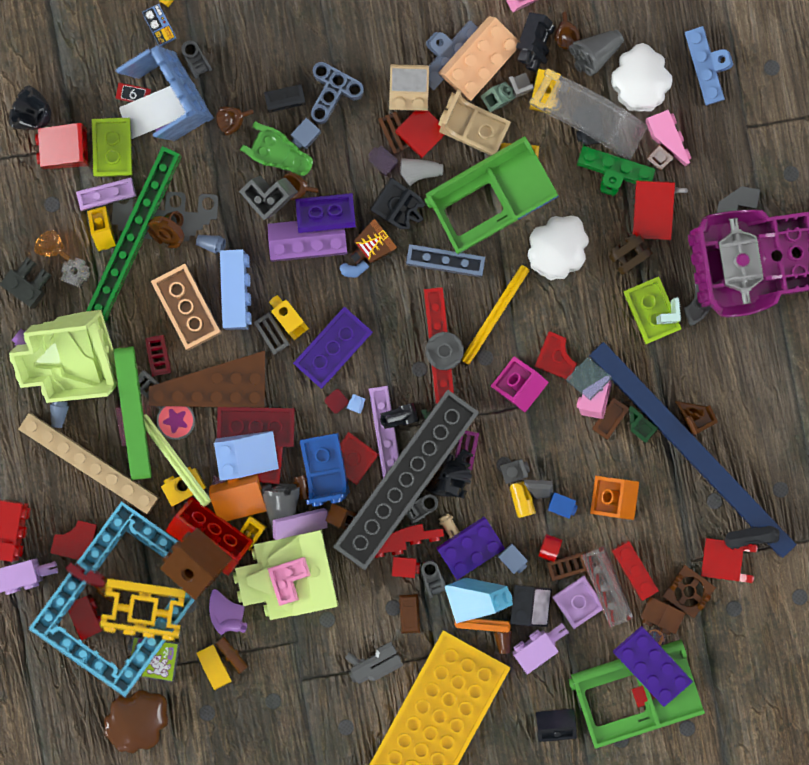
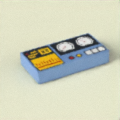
[142,4,177,47]

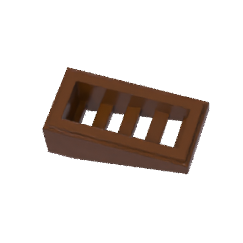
[547,552,591,581]

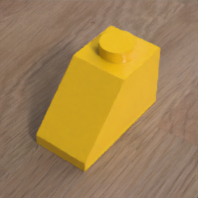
[87,206,116,251]

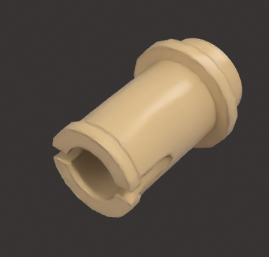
[439,513,460,538]

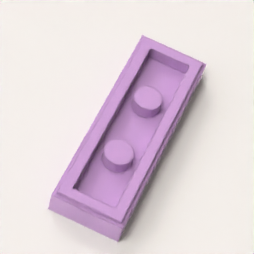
[76,178,137,211]
[273,508,327,540]

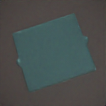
[566,358,612,400]

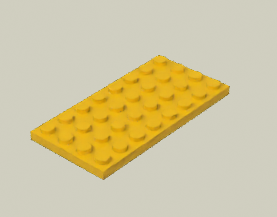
[369,630,511,765]

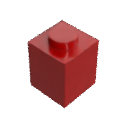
[392,556,420,578]

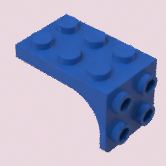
[300,433,350,507]

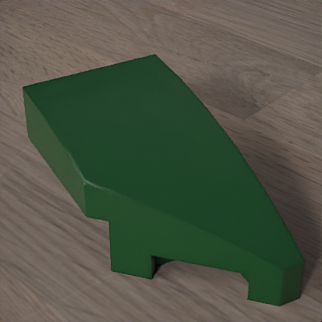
[629,406,658,443]

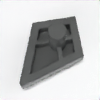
[524,480,553,499]

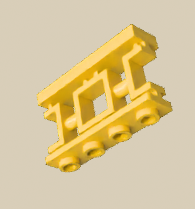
[100,579,185,641]

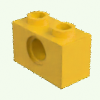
[161,467,207,507]

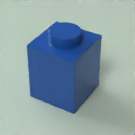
[547,492,578,518]

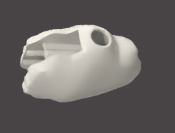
[611,43,672,112]
[527,215,589,281]

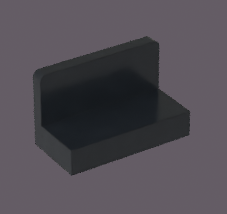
[536,709,577,742]

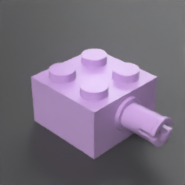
[0,558,58,595]
[512,623,569,674]

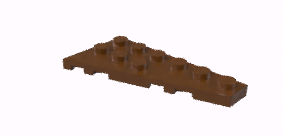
[149,351,265,408]

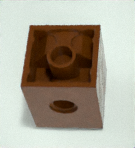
[160,528,232,600]

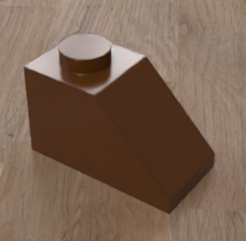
[325,503,358,530]

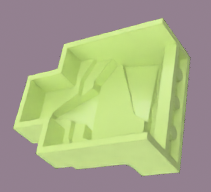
[9,310,118,403]
[233,529,338,620]

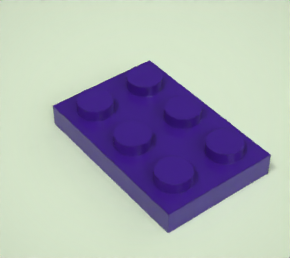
[296,193,356,233]
[436,516,505,580]

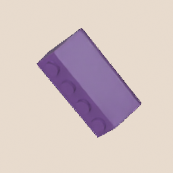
[268,221,348,262]

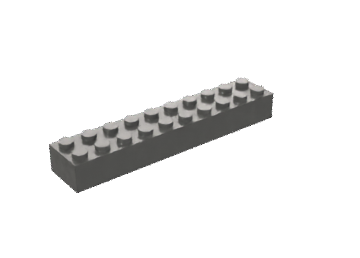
[334,390,479,570]

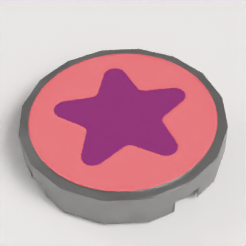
[157,406,195,440]

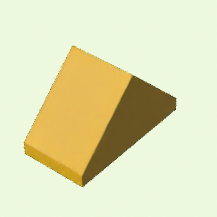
[240,516,267,551]

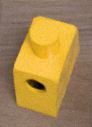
[269,295,309,340]

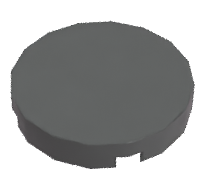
[425,332,464,370]

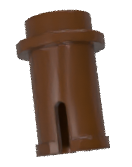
[293,475,309,500]

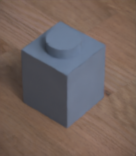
[291,118,321,150]
[498,543,528,574]

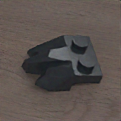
[369,178,426,229]

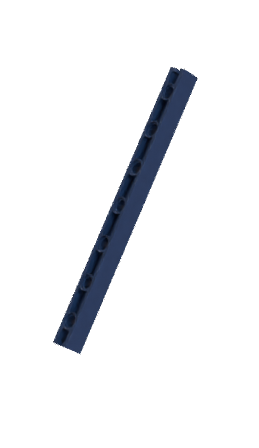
[589,342,797,558]

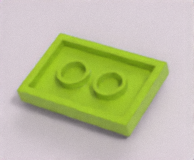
[92,118,133,177]
[623,277,681,344]

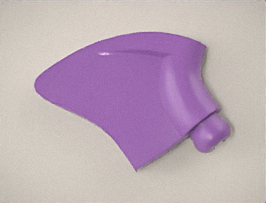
[209,589,248,635]

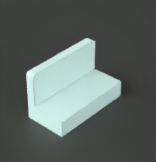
[656,298,681,325]

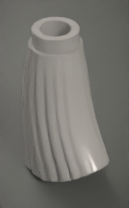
[400,158,443,186]

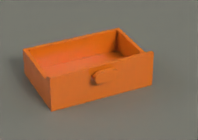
[209,474,266,522]

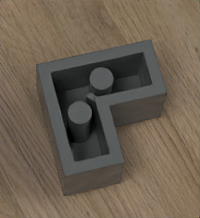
[239,175,298,220]

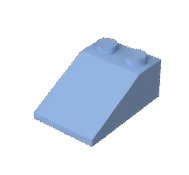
[214,431,279,480]

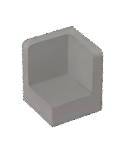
[508,73,534,98]

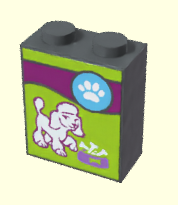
[126,635,181,682]

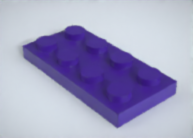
[293,307,373,389]
[613,626,693,707]

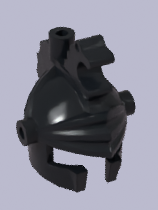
[425,449,473,499]

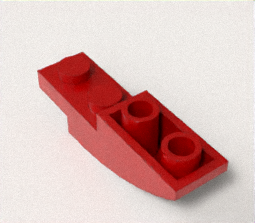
[374,524,444,558]

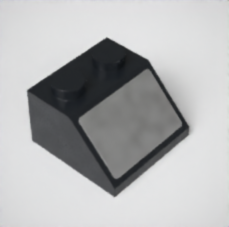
[510,584,552,627]

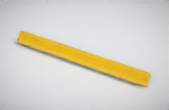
[461,265,529,365]

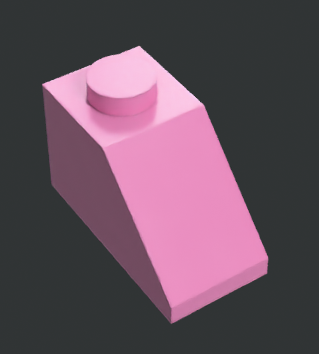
[577,377,612,419]

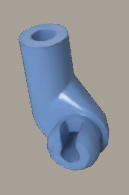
[340,260,369,278]

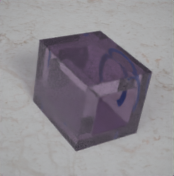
[368,146,398,177]

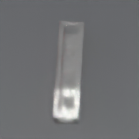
[581,546,633,627]

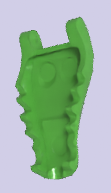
[240,121,313,176]

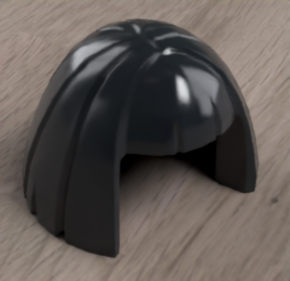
[9,85,52,130]

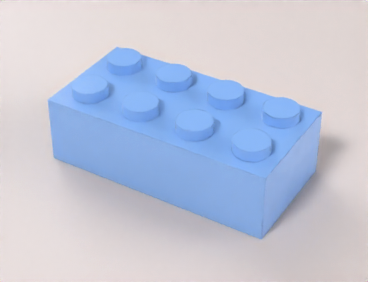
[220,250,252,330]

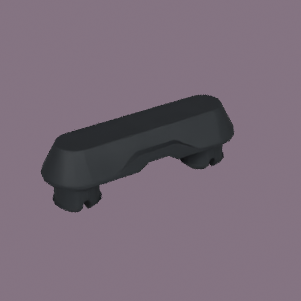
[725,526,780,550]

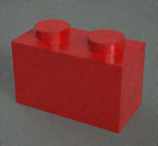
[68,595,104,640]

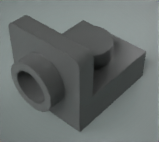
[500,459,530,484]

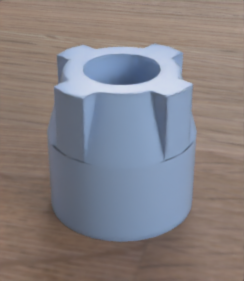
[347,394,365,414]

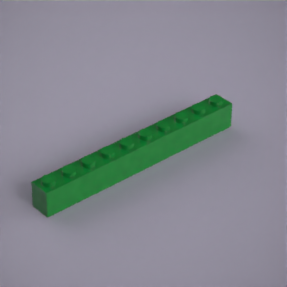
[86,146,182,323]

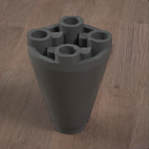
[569,30,624,76]

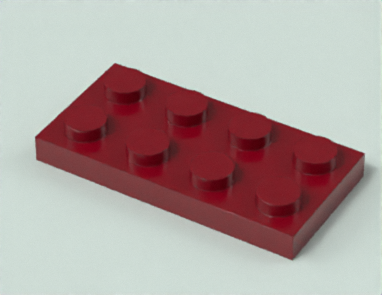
[217,407,295,447]

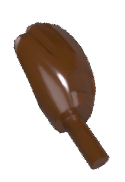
[554,12,581,49]
[216,106,254,135]
[282,172,318,200]

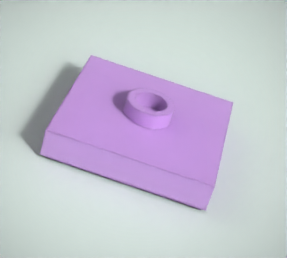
[552,576,606,629]

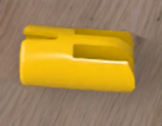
[510,481,536,518]

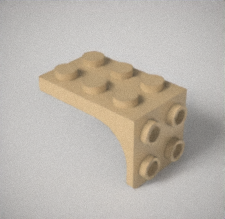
[438,89,511,155]

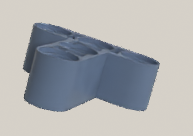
[311,62,364,125]

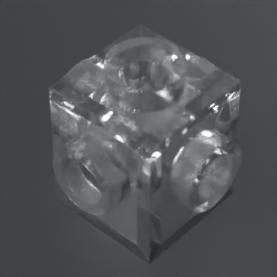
[61,257,91,288]

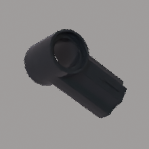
[380,402,420,429]

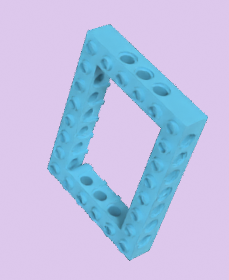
[29,501,195,697]

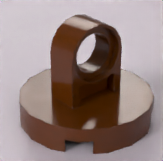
[148,211,185,248]

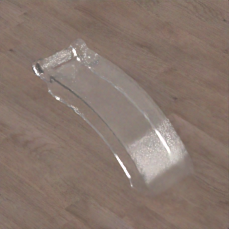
[529,69,648,160]

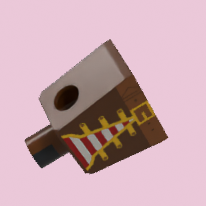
[349,219,397,264]

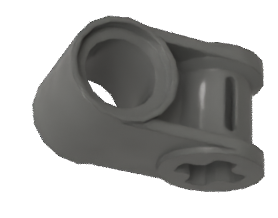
[182,40,212,79]
[406,494,439,525]
[421,560,447,598]

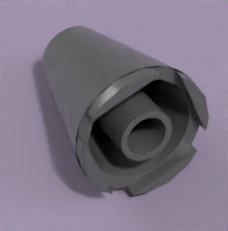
[261,483,300,534]

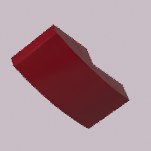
[66,563,106,588]

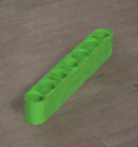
[114,346,152,481]

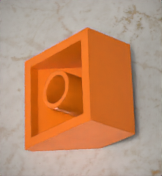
[590,476,639,520]

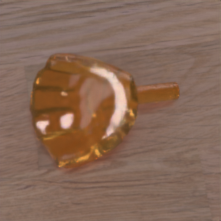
[34,230,71,261]

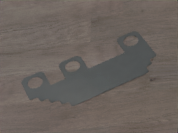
[112,192,218,241]

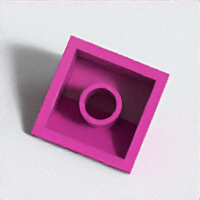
[491,356,549,412]

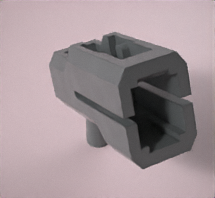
[345,641,404,684]

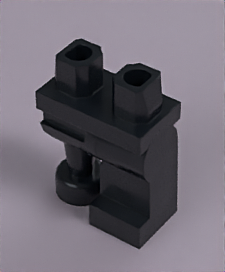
[516,12,555,72]

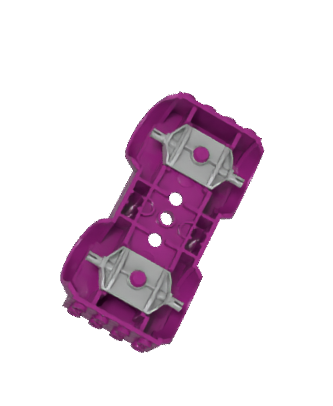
[688,210,809,317]

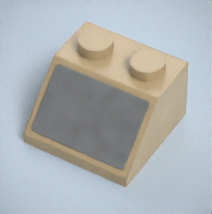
[389,64,429,111]

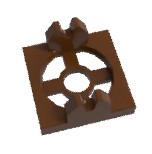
[662,565,716,618]

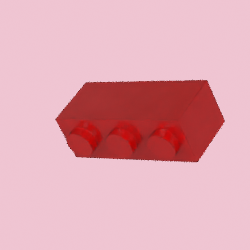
[611,540,659,601]

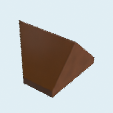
[675,401,718,435]

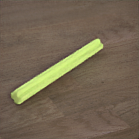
[144,414,211,506]

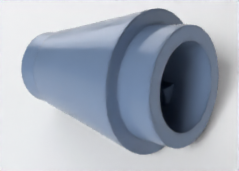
[196,235,226,254]
[50,401,69,428]

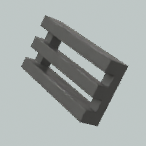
[254,312,290,355]

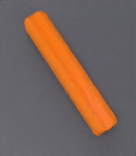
[454,618,511,633]

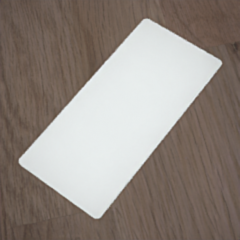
[119,86,185,139]

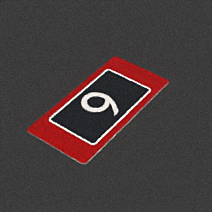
[115,83,151,102]

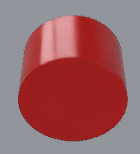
[538,534,562,562]

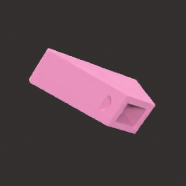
[645,110,691,166]

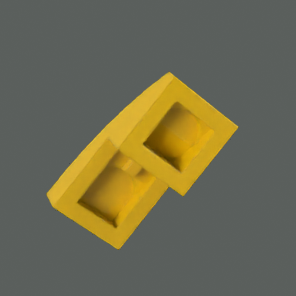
[196,644,232,690]

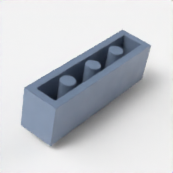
[406,244,485,278]

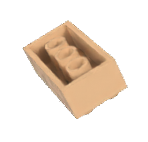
[438,16,521,101]
[151,264,222,351]

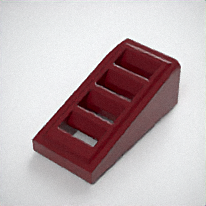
[145,335,171,376]

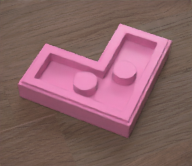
[268,557,311,606]

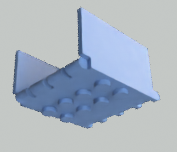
[116,46,214,141]

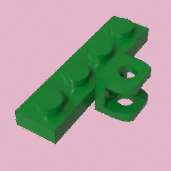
[577,146,656,196]

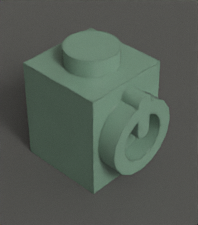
[481,82,515,112]

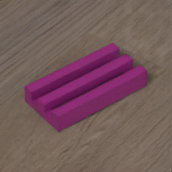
[454,431,479,471]

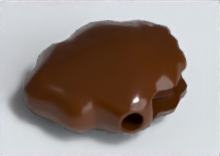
[104,690,169,754]

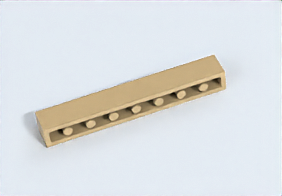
[18,413,160,514]

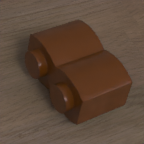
[640,596,685,635]

